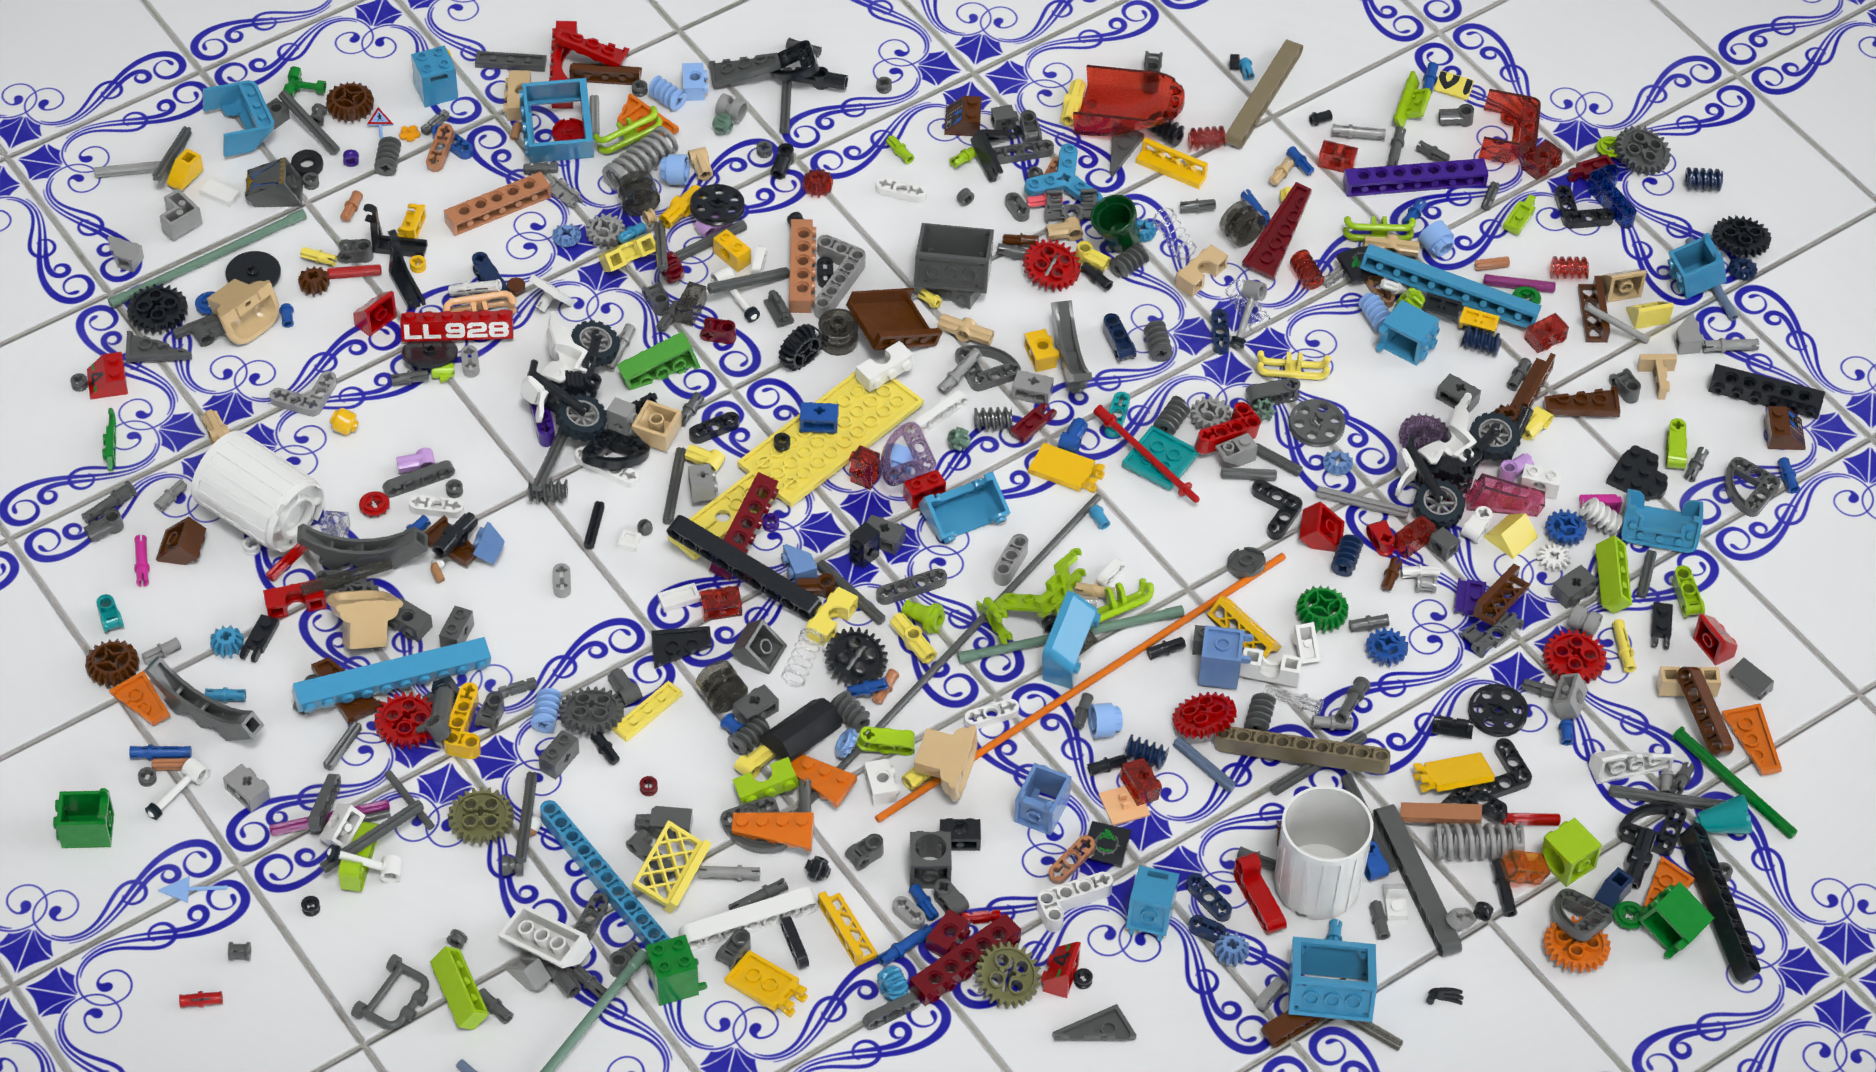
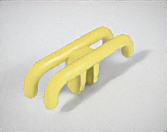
[1257,350,1331,380]

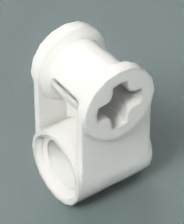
[1461,506,1492,543]

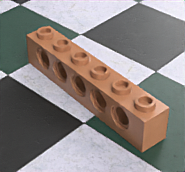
[444,171,551,236]
[789,219,816,313]

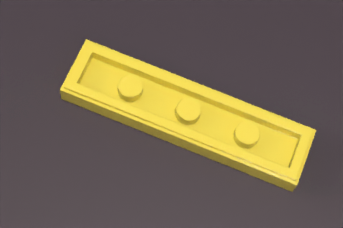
[612,680,683,742]

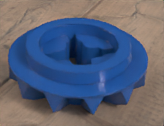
[195,291,215,315]

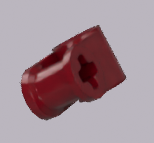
[700,317,737,344]

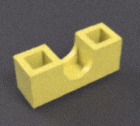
[597,233,656,272]
[806,587,858,646]

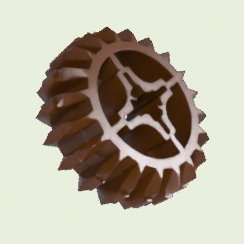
[326,81,374,123]
[85,638,140,689]

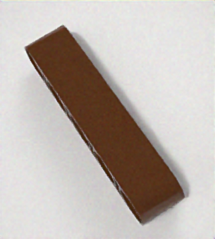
[1677,667,1734,755]
[1261,978,1346,1048]

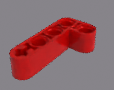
[1194,402,1261,454]
[1234,852,1287,935]

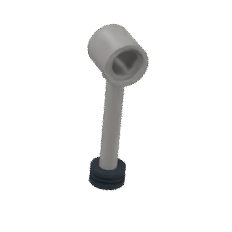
[1230,280,1267,348]

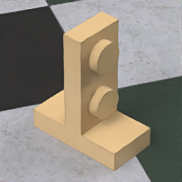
[1637,354,1677,400]

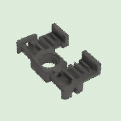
[1044,189,1097,223]
[1460,604,1524,658]

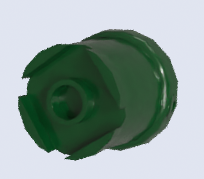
[1090,195,1141,253]

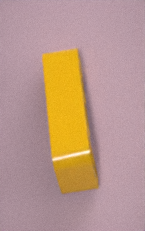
[443,682,481,759]

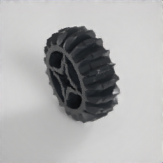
[778,324,824,371]

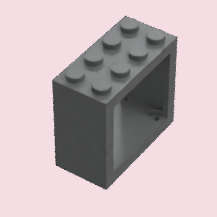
[914,223,994,294]

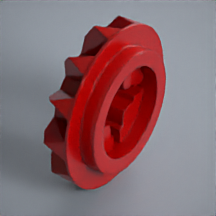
[359,491,390,518]

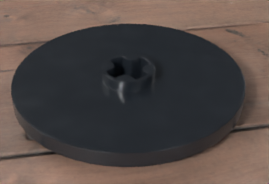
[225,251,281,287]
[402,341,458,368]

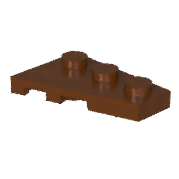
[424,515,477,567]

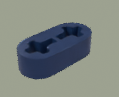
[1189,915,1227,943]

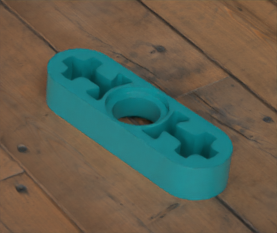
[1104,392,1130,438]

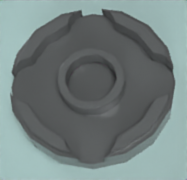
[1227,547,1266,577]

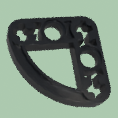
[769,40,819,81]
[581,429,650,469]
[1617,802,1687,856]

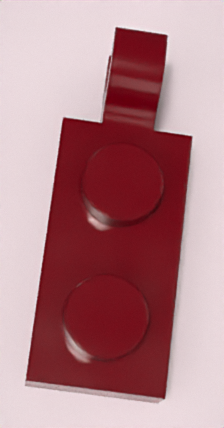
[1567,154,1616,182]

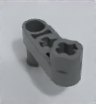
[626,829,673,886]

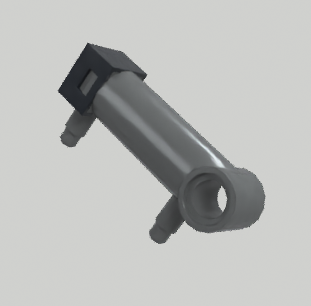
[415,676,460,742]

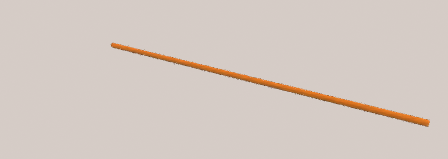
[875,553,1286,823]

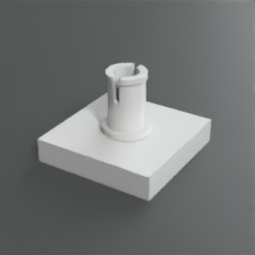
[529,274,575,312]

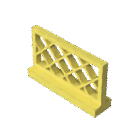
[631,820,712,914]

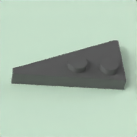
[1110,121,1144,177]
[125,331,192,363]
[1052,1004,1137,1040]

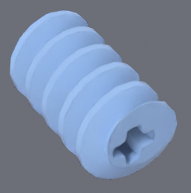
[648,75,687,111]
[1358,293,1391,332]
[531,688,562,733]

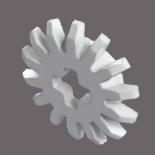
[1537,543,1571,571]

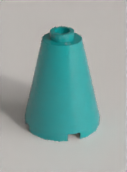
[1695,794,1752,834]

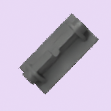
[763,290,794,327]

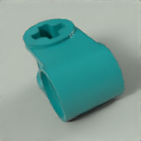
[96,594,124,633]

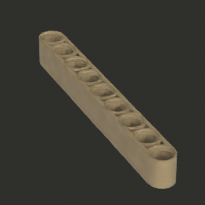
[1224,39,1303,149]
[1214,726,1391,774]

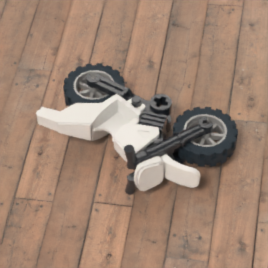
[521,311,620,442]
[1395,393,1520,529]

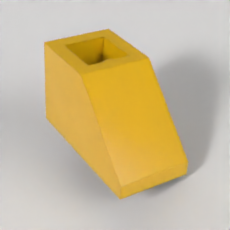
[166,148,204,191]

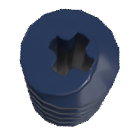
[1684,167,1723,191]
[1461,325,1502,356]
[1331,534,1364,577]
[1125,734,1169,770]

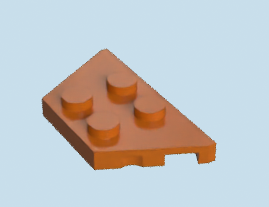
[617,93,679,136]

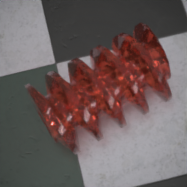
[1188,126,1226,150]
[1290,249,1325,290]
[1550,256,1589,279]

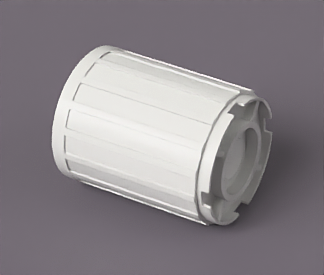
[191,431,325,552]
[1274,786,1374,920]

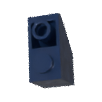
[1594,867,1635,910]

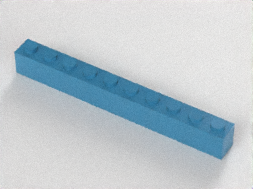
[1360,243,1542,330]
[292,637,491,713]

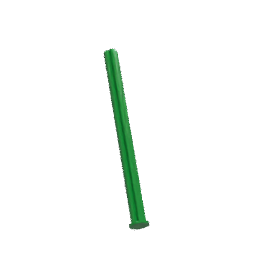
[1672,726,1798,839]

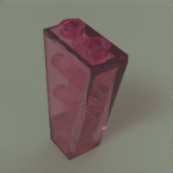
[1465,473,1545,517]

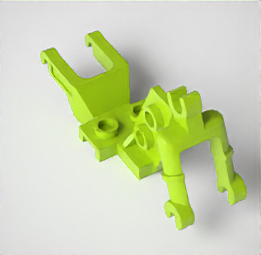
[976,548,1086,645]

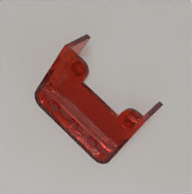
[1478,89,1541,163]

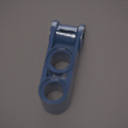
[472,252,508,293]
[1103,313,1137,362]

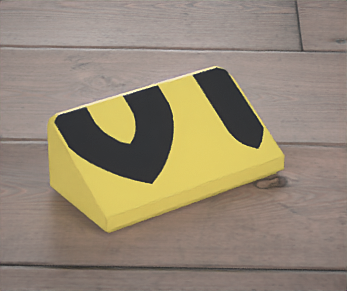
[1434,71,1474,100]

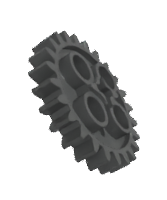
[1614,125,1671,176]
[559,686,624,736]

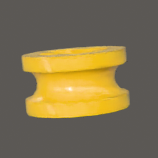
[409,255,426,273]

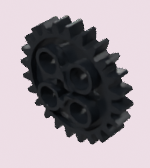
[1712,215,1772,258]
[127,284,188,334]
[824,627,888,686]

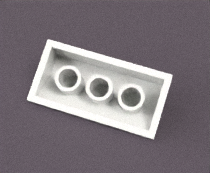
[498,904,593,968]

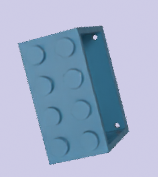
[519,78,594,163]
[1288,936,1377,1022]

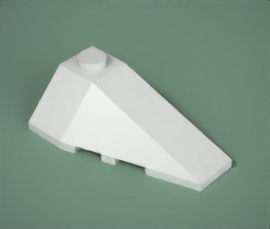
[1588,750,1675,784]

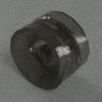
[616,171,660,216]
[1219,200,1266,247]
[818,308,859,356]

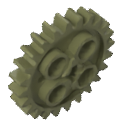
[448,787,514,846]
[974,941,1042,1009]

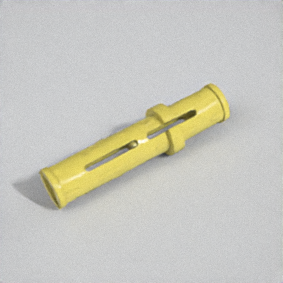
[1612,619,1637,673]

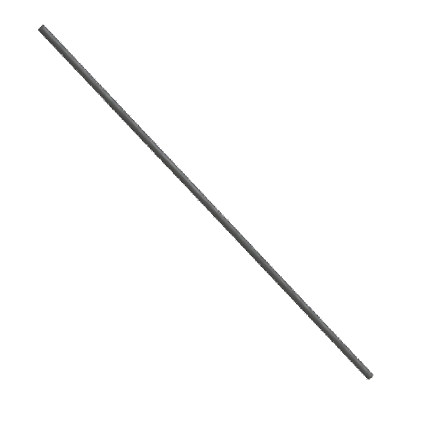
[794,493,1101,812]

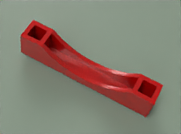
[549,21,578,108]

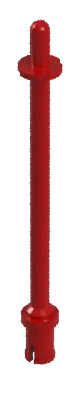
[1093,405,1200,503]

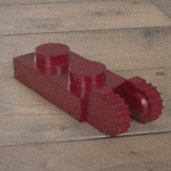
[1010,402,1057,443]

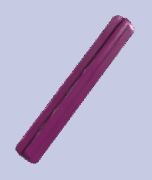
[1483,274,1556,293]

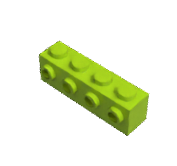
[1596,535,1632,614]
[430,946,489,1030]

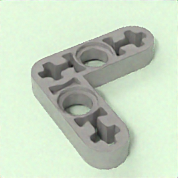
[269,371,337,417]

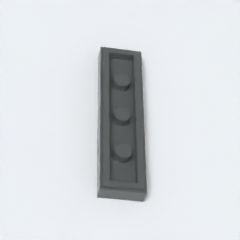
[475,51,547,72]

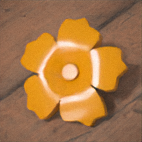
[399,125,421,142]

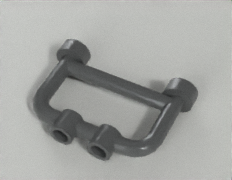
[351,954,429,1029]

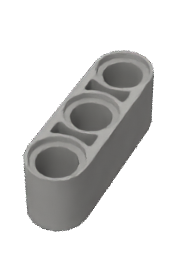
[994,534,1028,586]

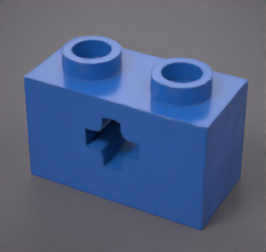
[800,402,839,433]

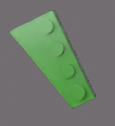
[617,331,701,390]

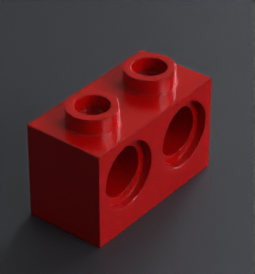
[903,469,946,510]

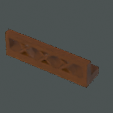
[569,63,642,85]
[1577,276,1610,343]
[1510,353,1556,410]
[1473,564,1530,626]

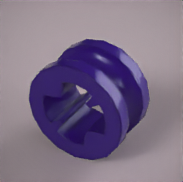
[343,149,359,167]
[762,513,779,532]

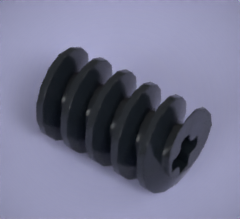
[1146,111,1185,147]

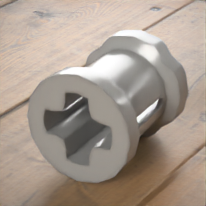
[1416,575,1437,593]

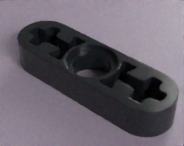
[689,412,740,444]
[780,916,809,970]

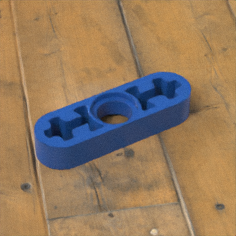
[432,124,473,160]

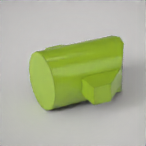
[432,363,455,383]

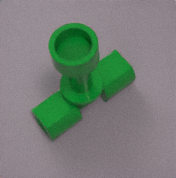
[283,66,326,98]

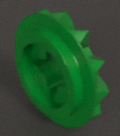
[1512,286,1541,304]
[1613,901,1643,931]

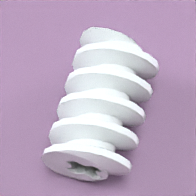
[1579,497,1623,535]

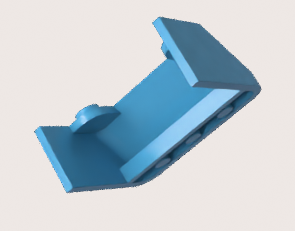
[203,80,274,157]
[1042,590,1101,689]

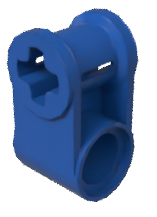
[1364,841,1390,881]

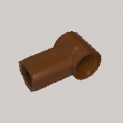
[797,573,836,598]

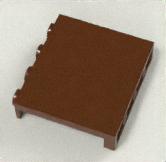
[846,288,942,350]

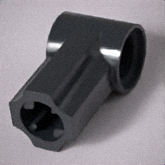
[770,143,794,180]

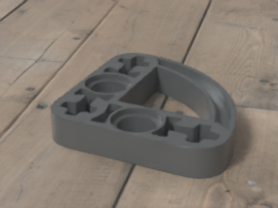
[955,345,1021,392]
[1724,457,1781,517]
[720,797,787,853]
[1553,888,1614,941]

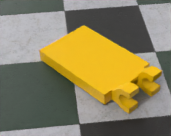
[1028,443,1105,493]
[1413,752,1495,793]
[724,950,808,1018]

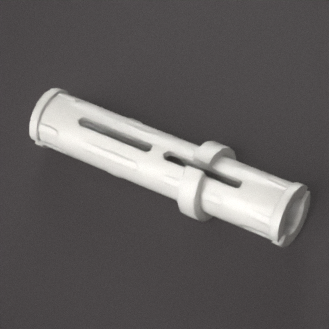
[448,279,502,296]

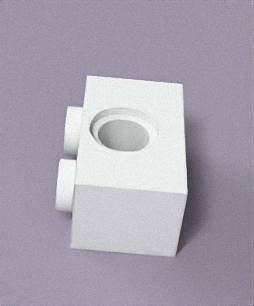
[1519,463,1563,500]
[864,758,900,806]
[319,803,366,849]

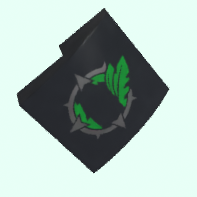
[1336,246,1377,281]
[1082,821,1132,868]

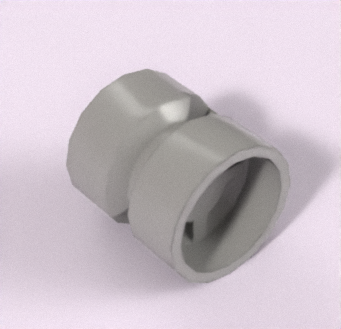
[715,93,747,123]
[1567,604,1603,637]

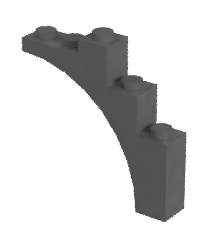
[1051,300,1092,393]
[297,523,428,571]
[144,657,264,741]

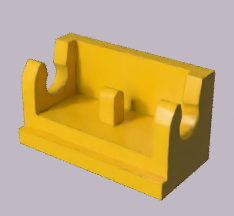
[397,203,426,239]
[1459,307,1500,337]

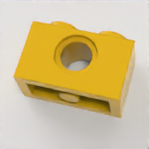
[713,229,751,273]
[1024,329,1059,372]

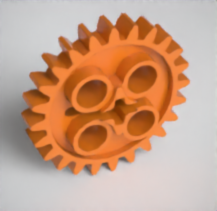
[1543,915,1611,974]

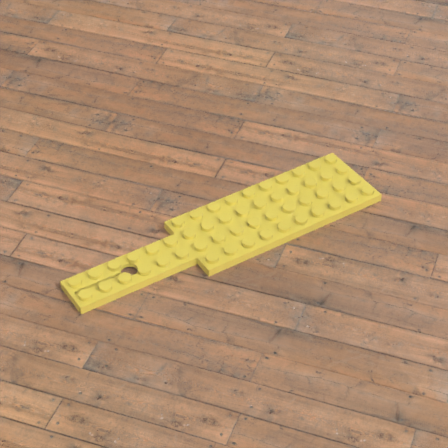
[668,371,924,561]

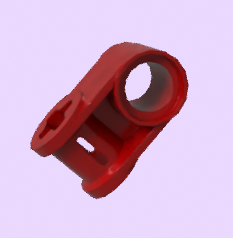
[1366,520,1395,557]

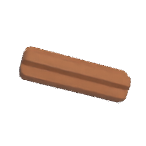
[1474,256,1510,271]
[151,758,189,770]

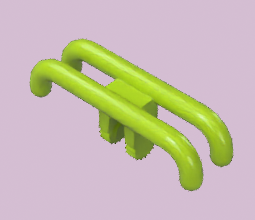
[593,106,662,154]
[1343,216,1416,242]
[1097,578,1154,622]

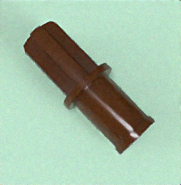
[1002,233,1039,247]
[1381,557,1402,591]

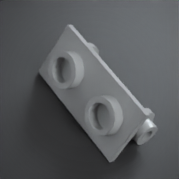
[550,175,583,208]

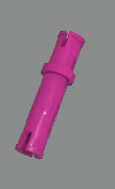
[134,535,150,587]

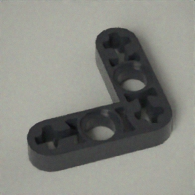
[1555,185,1615,229]
[1251,480,1303,540]
[1479,738,1532,801]
[1434,785,1508,824]

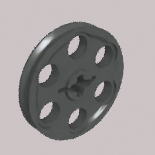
[1289,399,1345,447]

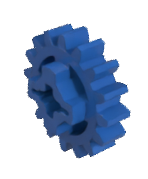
[1545,509,1587,547]
[1366,627,1408,667]

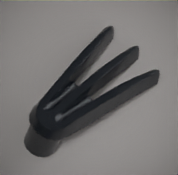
[1426,987,1464,1005]

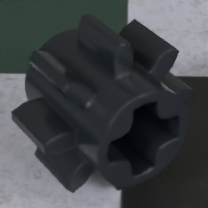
[805,856,831,881]

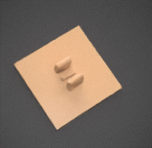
[1099,783,1150,826]

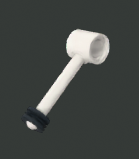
[710,266,760,322]
[145,757,210,820]
[327,844,402,883]

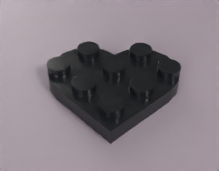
[1606,445,1668,501]

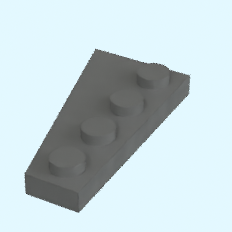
[709,53,781,89]

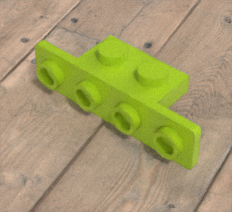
[1393,71,1432,129]

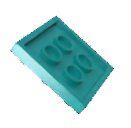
[1122,426,1200,491]

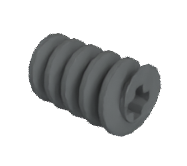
[374,136,401,176]
[1109,243,1149,278]
[1144,320,1173,362]
[1153,396,1190,435]
[974,407,1012,431]
[528,479,568,503]
[831,690,870,733]
[1244,693,1276,731]
[727,714,770,755]

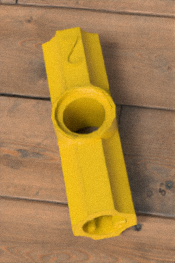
[659,184,704,229]

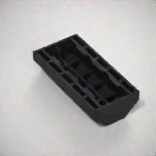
[759,698,842,762]

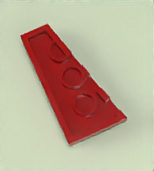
[554,29,630,67]

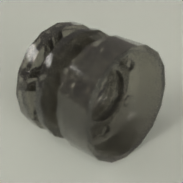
[696,660,748,713]

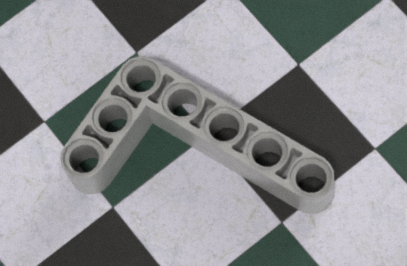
[814,235,866,320]

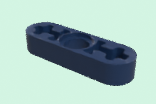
[1211,309,1230,355]
[1186,873,1232,922]

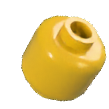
[329,408,359,435]

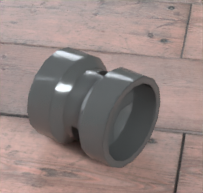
[502,855,523,876]

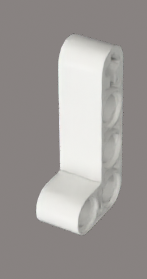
[1037,872,1113,932]

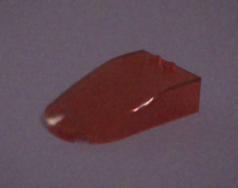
[1073,65,1185,136]

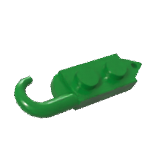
[102,408,116,471]

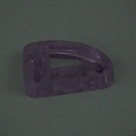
[881,422,936,486]

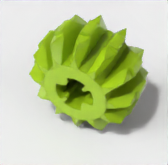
[1394,288,1425,309]

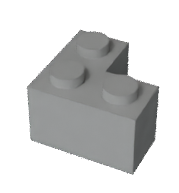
[160,188,202,241]

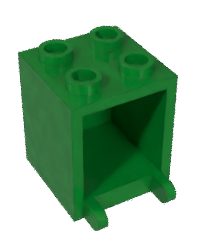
[53,788,114,848]
[1638,882,1714,959]
[645,935,708,1006]

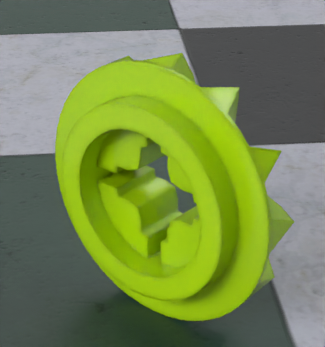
[1596,136,1618,159]

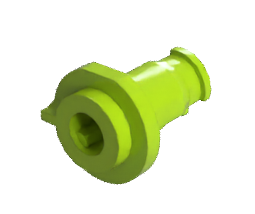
[901,599,945,634]

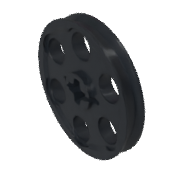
[690,184,745,226]
[1468,684,1528,737]

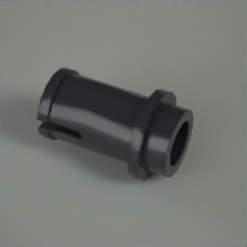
[1309,110,1333,126]

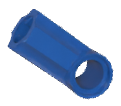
[1058,417,1088,454]

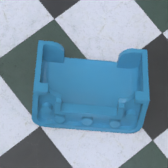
[918,471,1011,544]
[1621,489,1703,553]

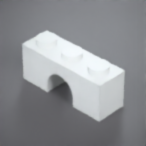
[856,341,914,392]
[1239,647,1302,687]

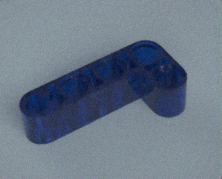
[1587,164,1637,229]

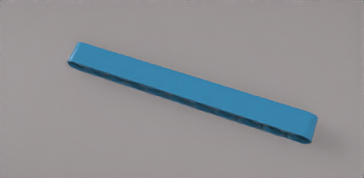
[540,800,671,946]

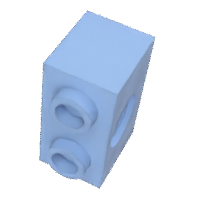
[682,63,708,101]

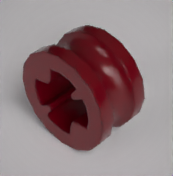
[639,776,658,796]

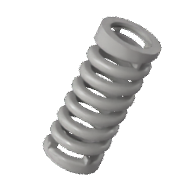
[602,126,678,193]
[1433,823,1525,860]

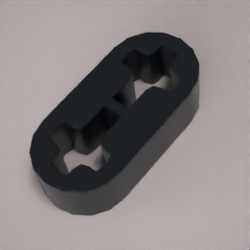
[817,257,834,288]

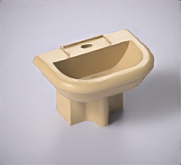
[207,279,279,344]
[326,590,403,649]
[914,725,978,802]

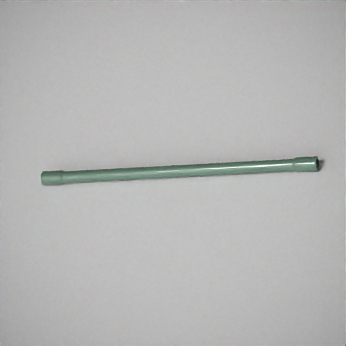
[107,209,307,309]
[957,605,1184,664]
[540,949,646,1072]

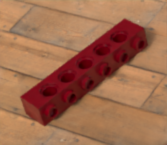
[709,472,779,581]
[909,913,1021,1007]

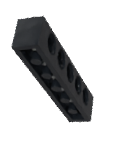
[1708,364,1825,419]

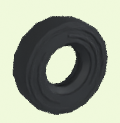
[291,149,323,178]

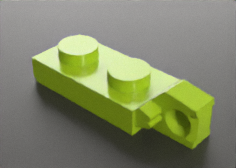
[1502,194,1536,236]

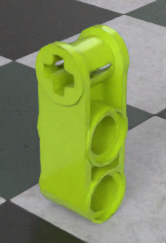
[1666,418,1687,469]
[1672,565,1705,618]
[856,726,915,756]

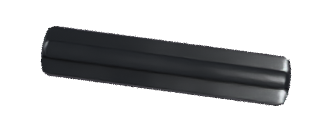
[584,501,605,549]

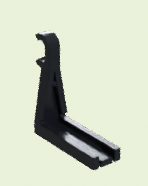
[970,125,1021,182]
[363,204,428,257]
[387,229,426,310]

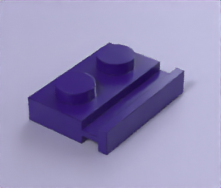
[1454,578,1486,616]

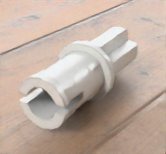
[1380,279,1412,295]
[1401,564,1440,578]

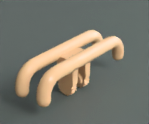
[443,291,517,314]

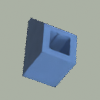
[472,522,505,565]
[781,544,817,584]

